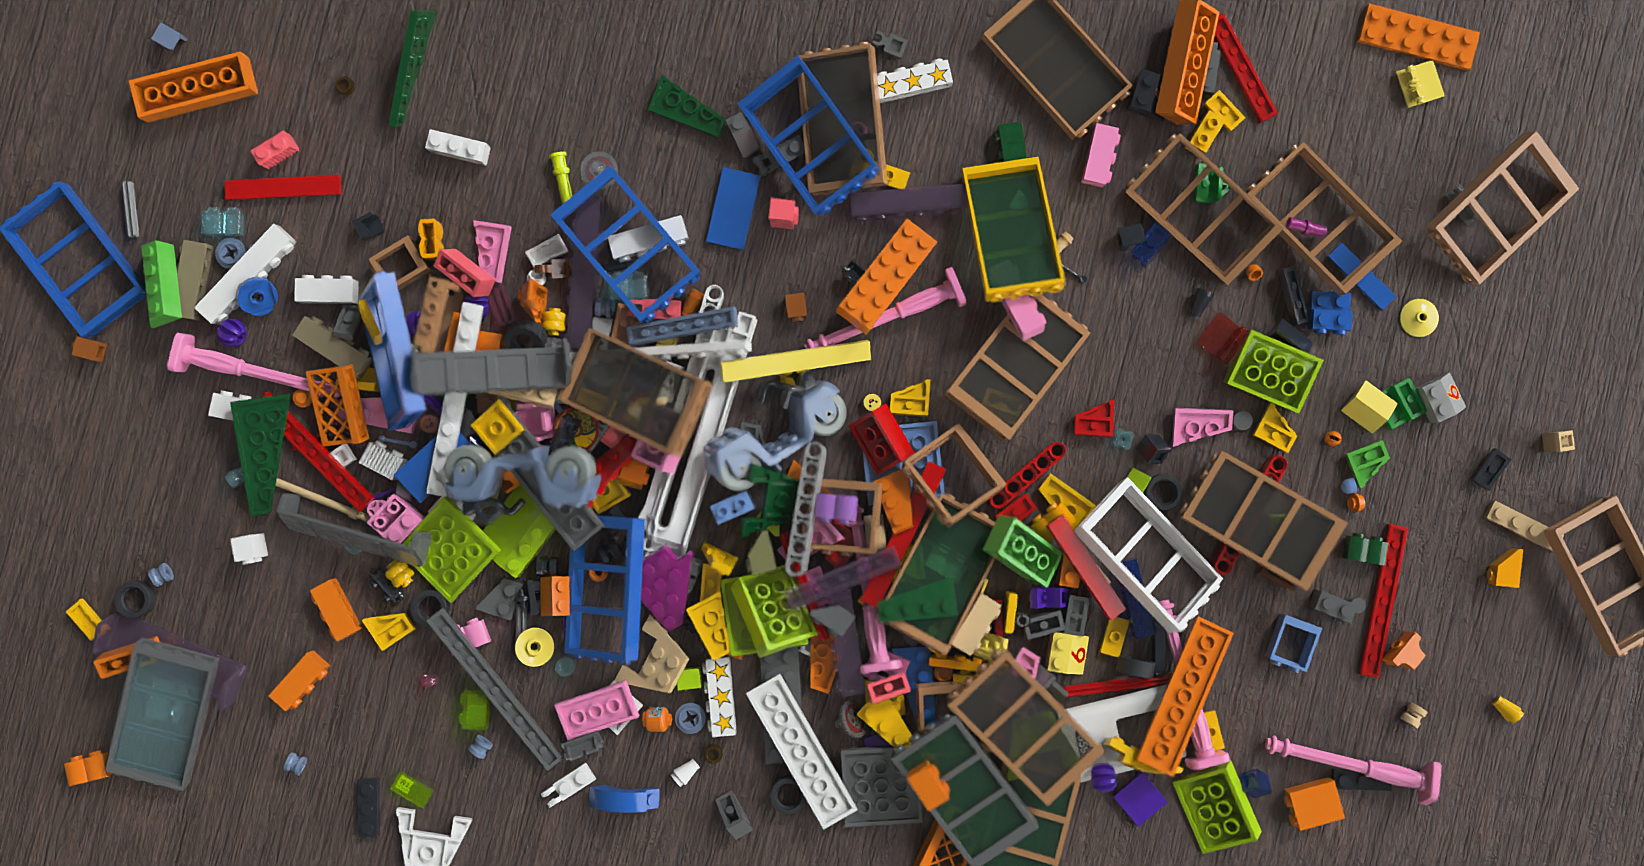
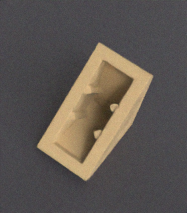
[1542,430,1575,452]

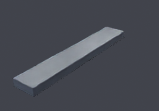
[626,306,738,347]

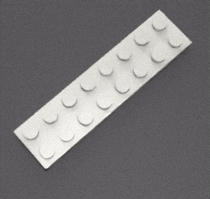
[746,674,857,829]

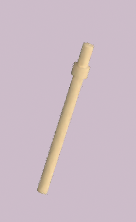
[276,478,371,522]

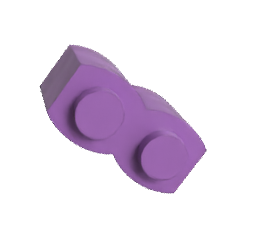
[814,493,858,525]

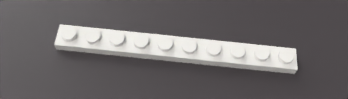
[426,302,484,497]
[570,341,751,365]

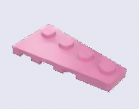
[338,398,416,434]

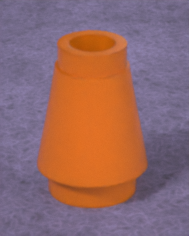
[681,289,704,316]

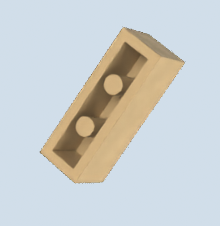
[952,592,1001,656]

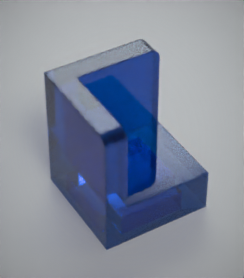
[1240,768,1272,798]

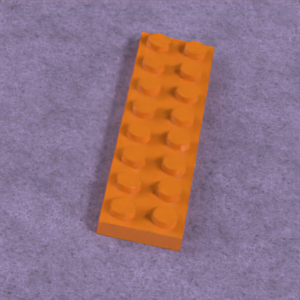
[1136,616,1234,777]

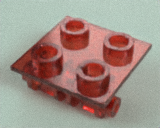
[1197,312,1249,365]

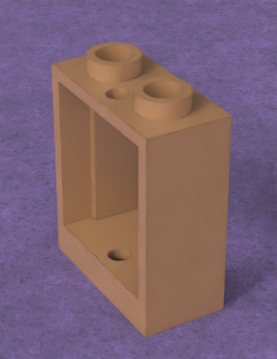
[369,235,432,291]

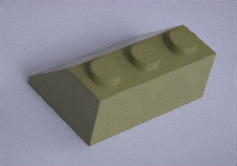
[746,529,778,575]

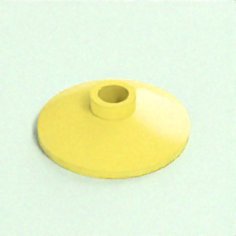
[1400,299,1439,337]
[515,628,554,667]

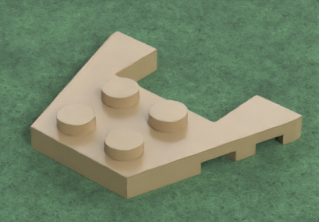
[614,615,689,693]

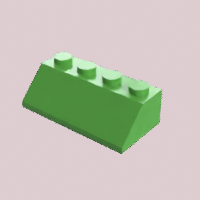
[141,240,182,328]

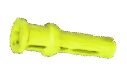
[549,152,572,204]

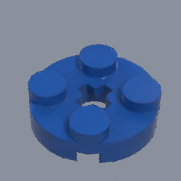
[236,277,278,316]

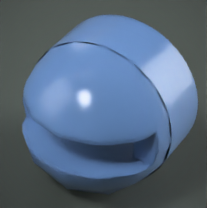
[1341,478,1357,494]

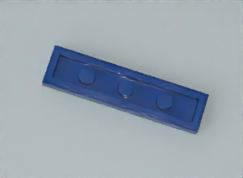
[1327,243,1396,311]

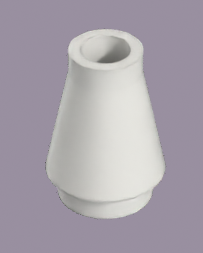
[671,759,700,787]

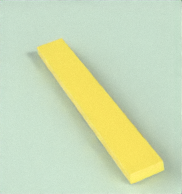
[720,340,871,382]

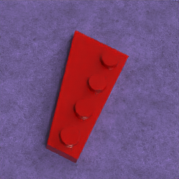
[586,434,638,507]

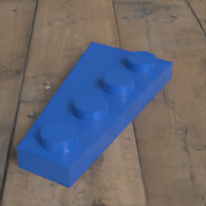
[892,646,936,724]

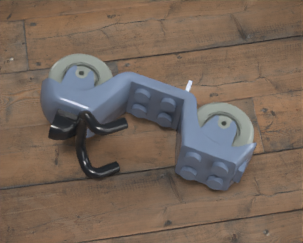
[702,369,846,491]
[443,445,601,524]

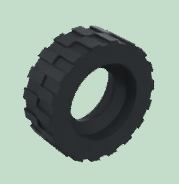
[503,319,549,349]

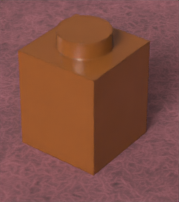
[785,292,807,322]
[71,336,107,362]

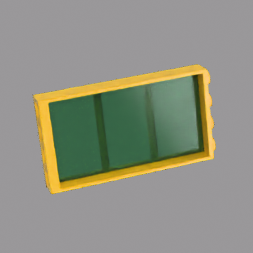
[962,157,1065,302]

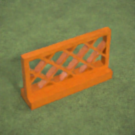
[306,364,370,446]
[913,800,987,866]

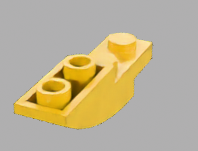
[1103,736,1183,774]

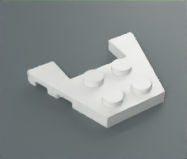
[396,807,472,866]

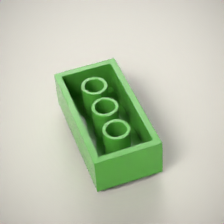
[983,515,1063,588]

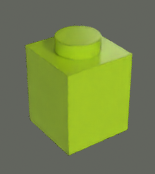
[675,666,702,690]

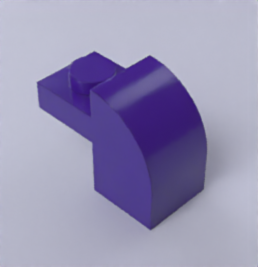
[1029,586,1069,609]

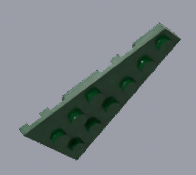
[388,9,437,127]

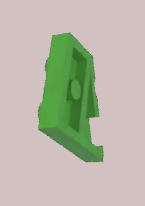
[1345,440,1390,489]

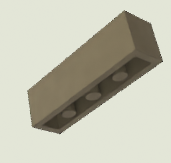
[176,240,214,321]
[292,316,373,378]

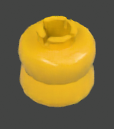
[542,308,566,336]
[385,560,414,588]

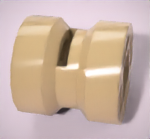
[1400,702,1428,729]

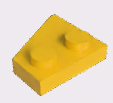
[1252,402,1297,453]
[362,613,416,651]

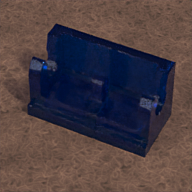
[1131,222,1171,268]

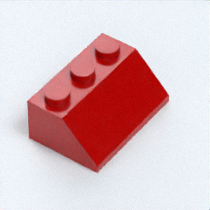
[848,404,915,475]

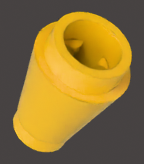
[1492,696,1524,724]

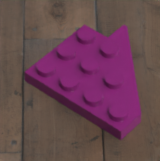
[620,544,693,632]

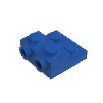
[1308,291,1353,335]

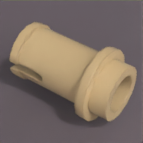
[1056,231,1073,253]

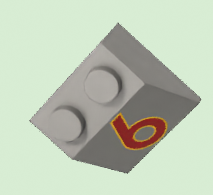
[1415,372,1466,423]

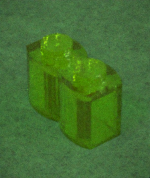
[459,689,490,730]

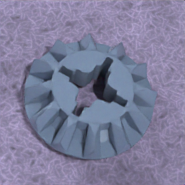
[215,238,246,269]
[675,702,706,734]

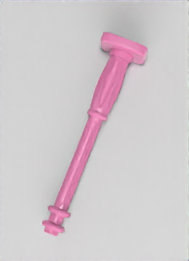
[804,267,967,349]
[167,333,342,399]
[848,504,902,674]
[1158,599,1230,770]
[1265,735,1441,805]

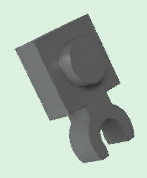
[872,31,908,60]

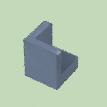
[151,22,188,50]

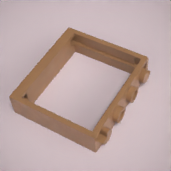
[414,277,467,353]
[901,423,1006,528]
[797,479,883,558]
[915,681,998,759]

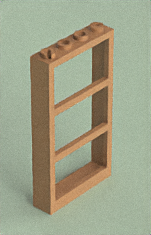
[1425,131,1579,284]
[1125,133,1284,285]
[1246,142,1402,297]
[1543,495,1644,657]

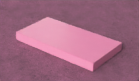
[554,680,639,741]

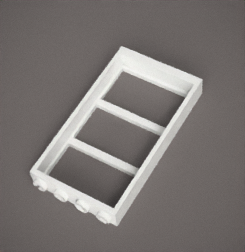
[1074,477,1223,634]

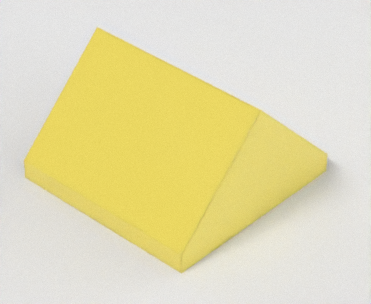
[1341,380,1398,434]

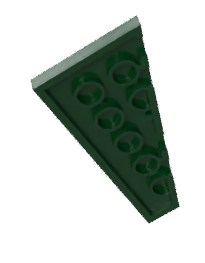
[230,393,291,516]

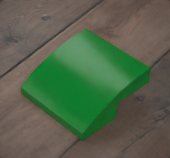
[1381,377,1427,430]

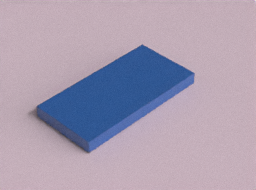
[706,167,761,251]
[394,432,472,503]

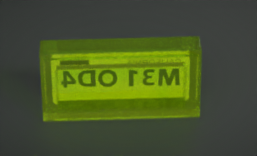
[390,771,434,809]

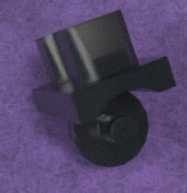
[514,579,541,615]

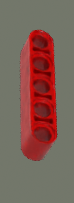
[988,442,1066,508]

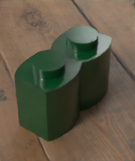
[994,122,1027,162]
[1342,533,1389,566]

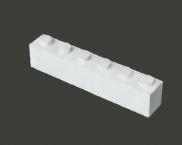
[194,224,296,325]

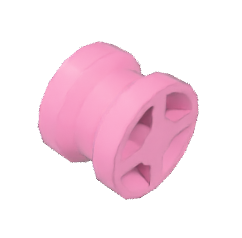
[367,500,386,517]

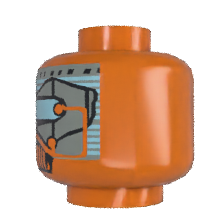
[642,707,672,732]

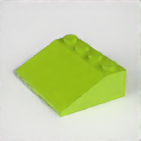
[1223,330,1324,413]
[483,484,556,578]
[730,564,818,658]
[1173,760,1262,854]

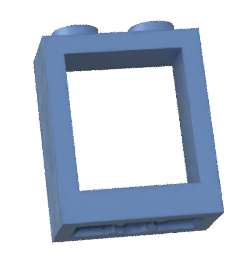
[710,490,756,524]
[1265,613,1322,673]

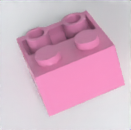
[367,494,425,544]

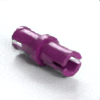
[1286,217,1327,238]

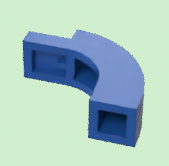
[589,785,660,812]

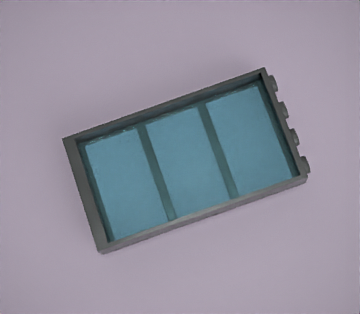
[105,638,220,791]

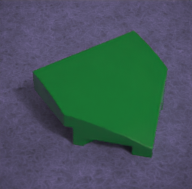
[1193,163,1232,204]

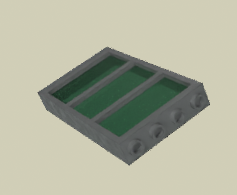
[891,711,1039,866]

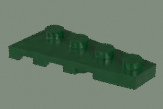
[648,75,726,139]
[876,576,958,623]

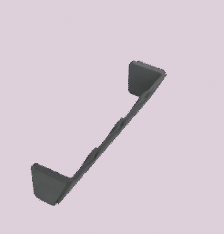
[410,338,572,395]
[276,494,432,567]

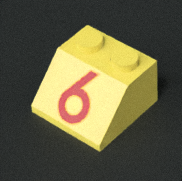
[1045,631,1089,674]

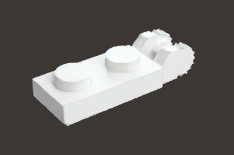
[541,763,596,808]

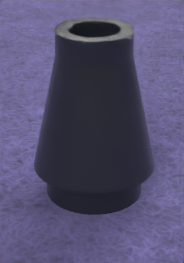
[1190,288,1213,317]

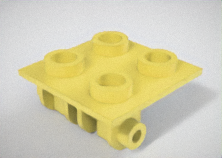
[1396,60,1445,108]

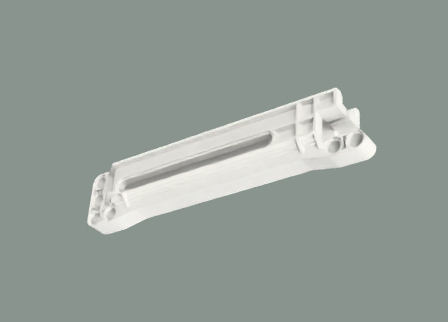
[626,285,758,558]

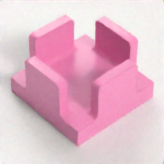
[515,401,556,441]

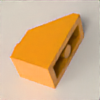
[1486,548,1523,588]

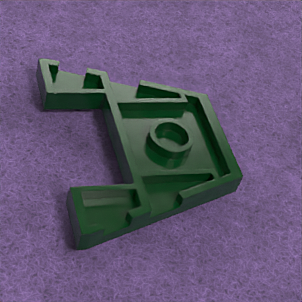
[739,463,800,537]

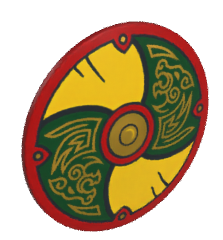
[553,407,599,451]

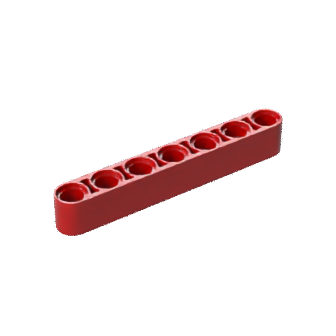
[1210,456,1288,575]

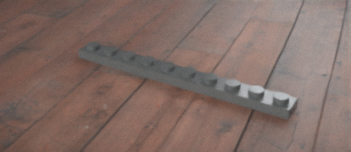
[427,608,563,771]

